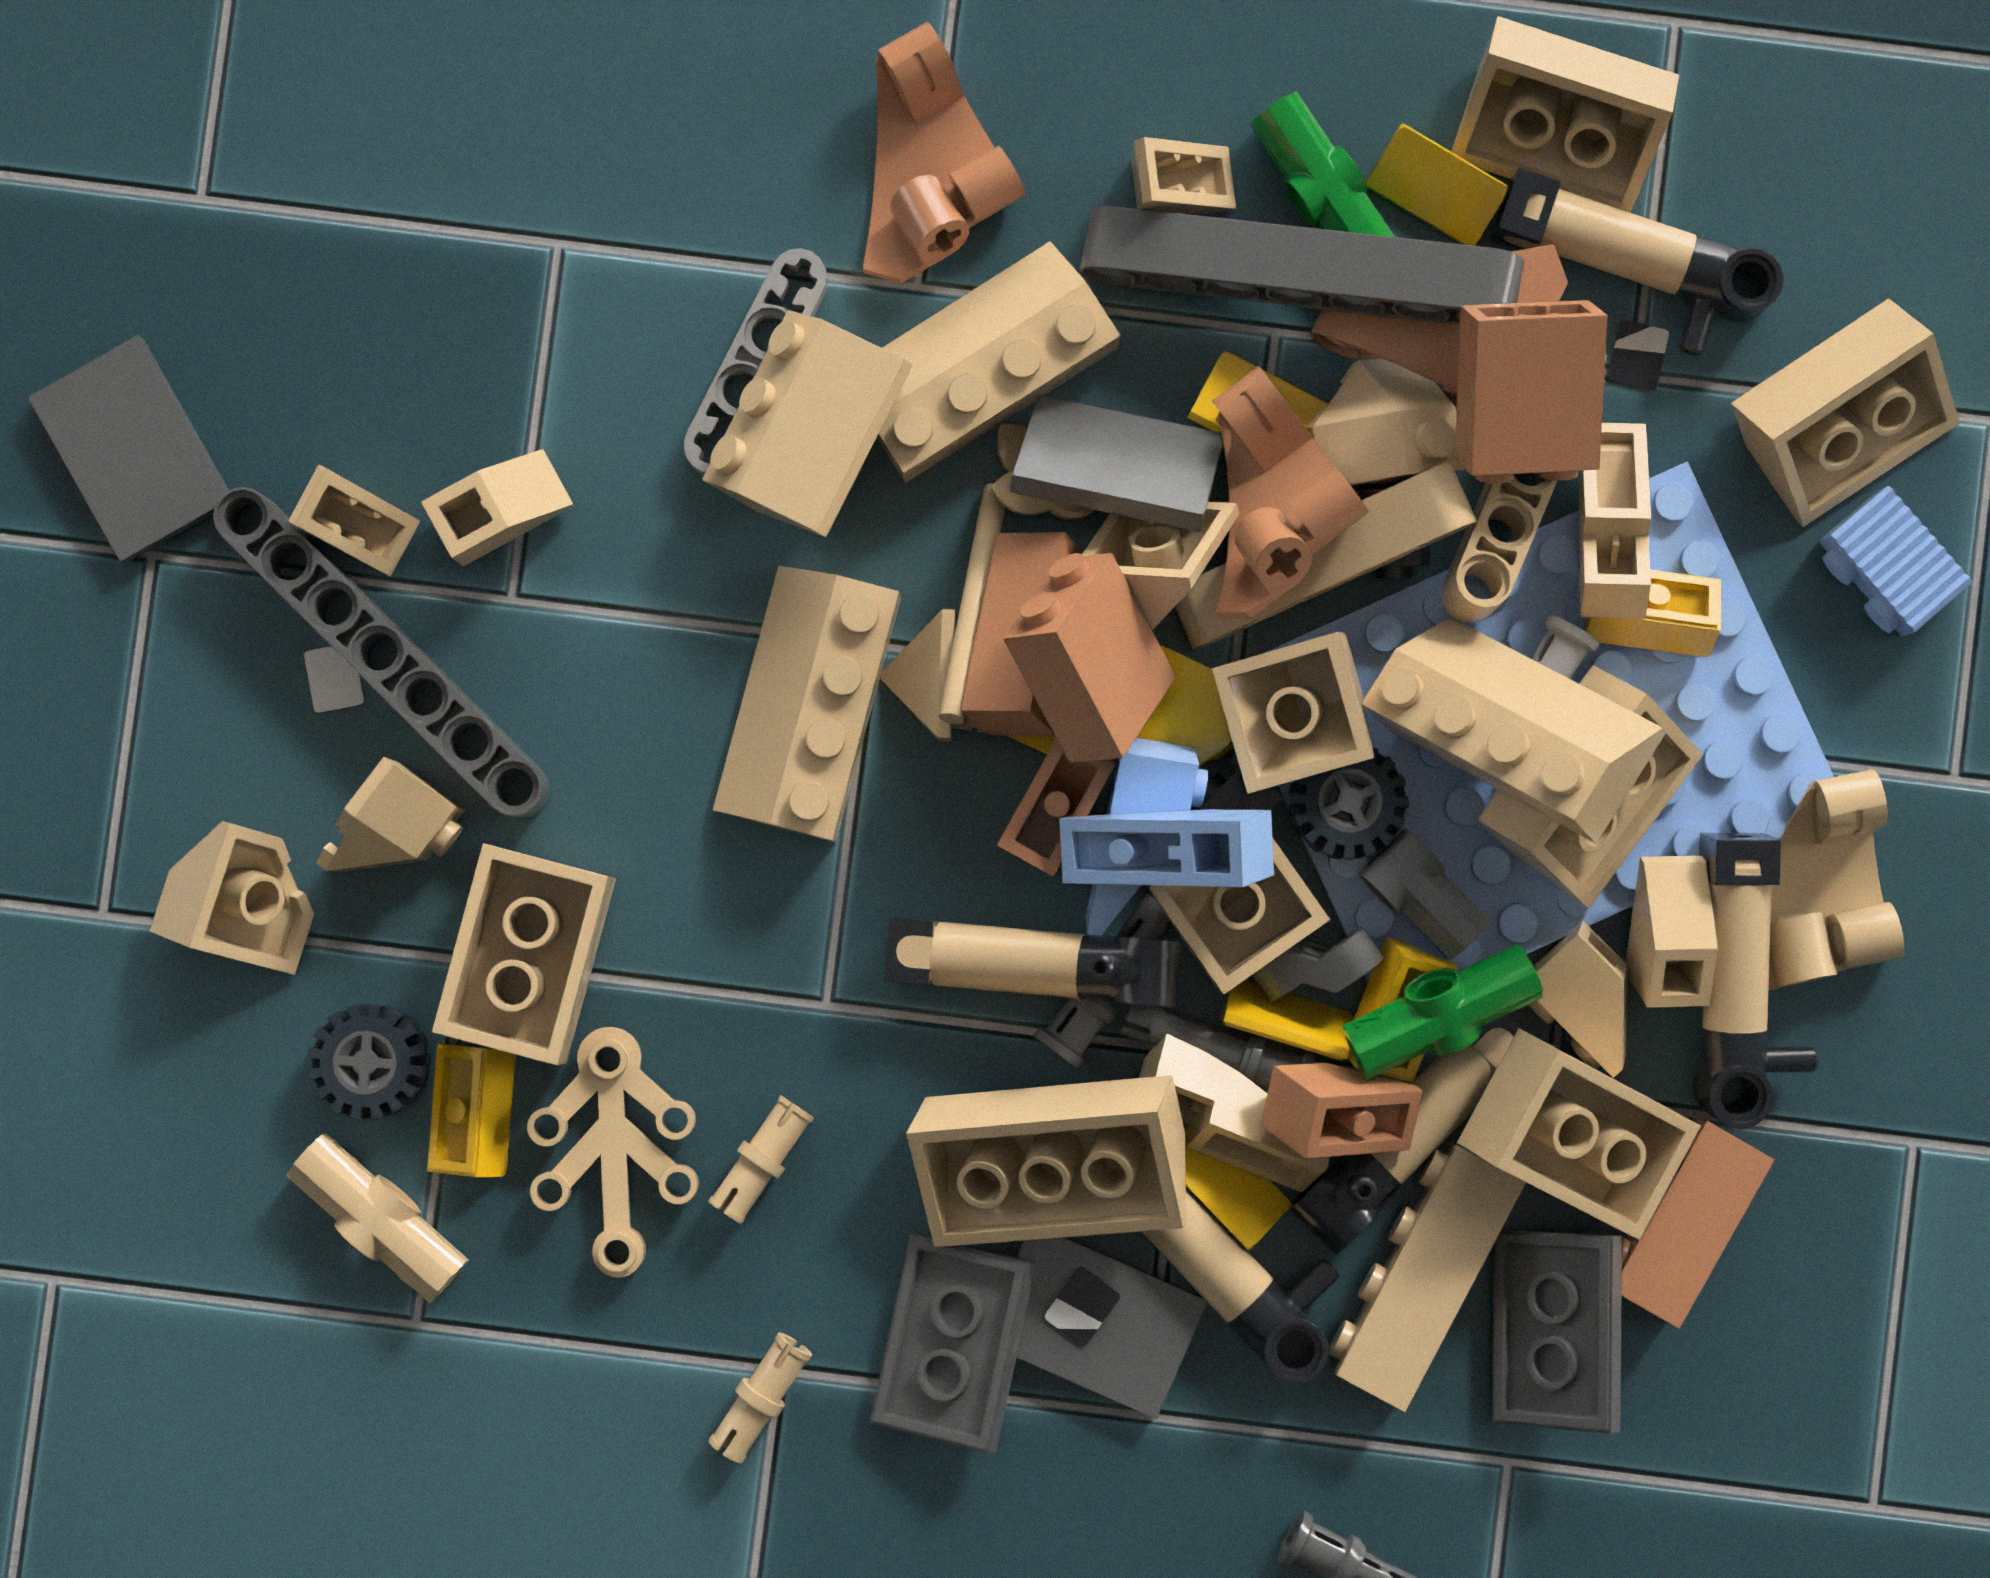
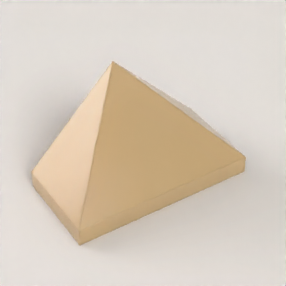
[880,609,956,742]

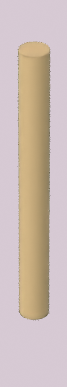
[938,484,1005,724]

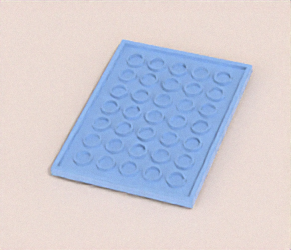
[1262,461,1834,984]

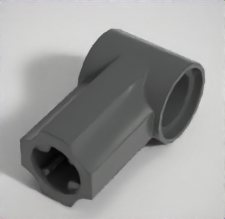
[1358,828,1490,960]

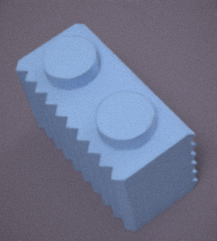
[1818,486,1972,637]

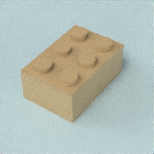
[432,843,617,1065]
[1457,1028,1701,1240]

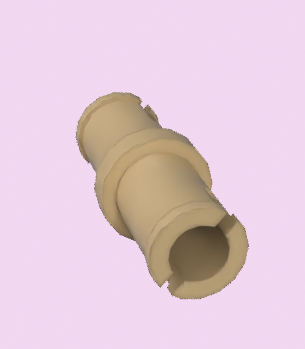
[708,1095,814,1224]
[708,1332,813,1463]

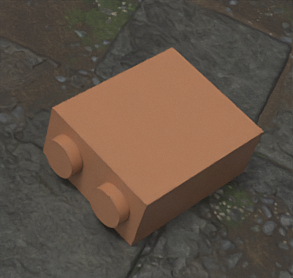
[1455,300,1608,483]
[1003,553,1176,763]

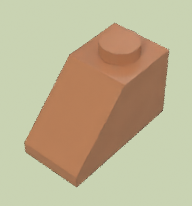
[997,738,1117,878]
[1261,1063,1423,1158]

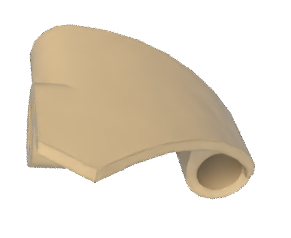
[1768,769,1904,991]

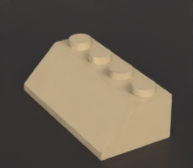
[876,241,1120,483]
[713,566,901,843]
[1361,617,1666,844]
[906,1075,1186,1247]

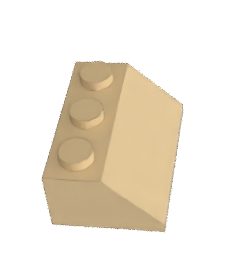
[1451,16,1679,213]
[1731,298,1960,527]
[702,310,913,537]
[1477,665,1703,909]

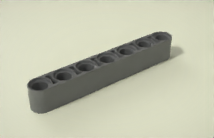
[1080,206,1525,325]
[213,487,550,818]

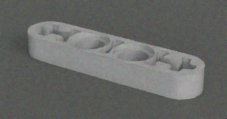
[684,248,828,475]

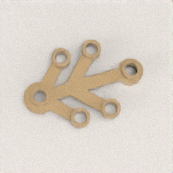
[527,1027,699,1278]

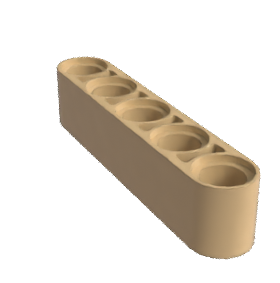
[1441,355,1607,623]
[1174,462,1477,650]

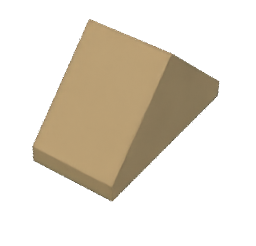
[1131,137,1236,215]
[288,464,420,577]

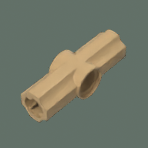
[286,1133,469,1303]

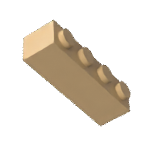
[1329,1142,1526,1412]

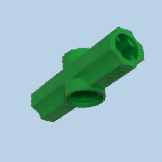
[1250,91,1396,237]
[1342,944,1543,1080]

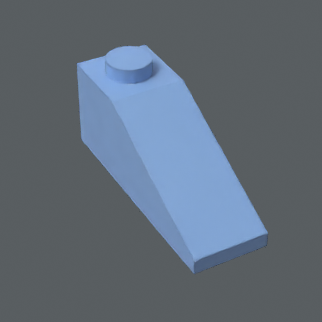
[1086,738,1208,936]
[1060,809,1274,887]

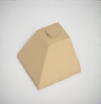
[1082,502,1240,630]
[1212,632,1374,794]

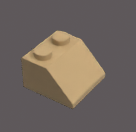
[1149,837,1330,994]

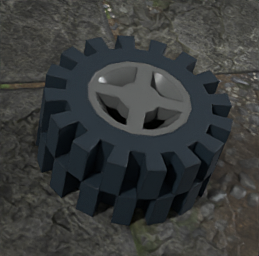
[1288,747,1409,860]
[307,1004,431,1120]

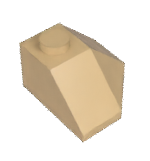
[1307,359,1464,489]
[316,757,465,873]
[150,821,314,975]

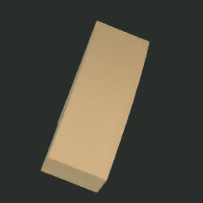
[1579,423,1651,619]
[1139,1034,1329,1192]

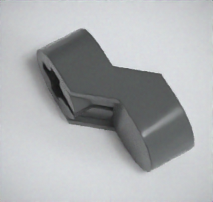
[1252,927,1384,1002]

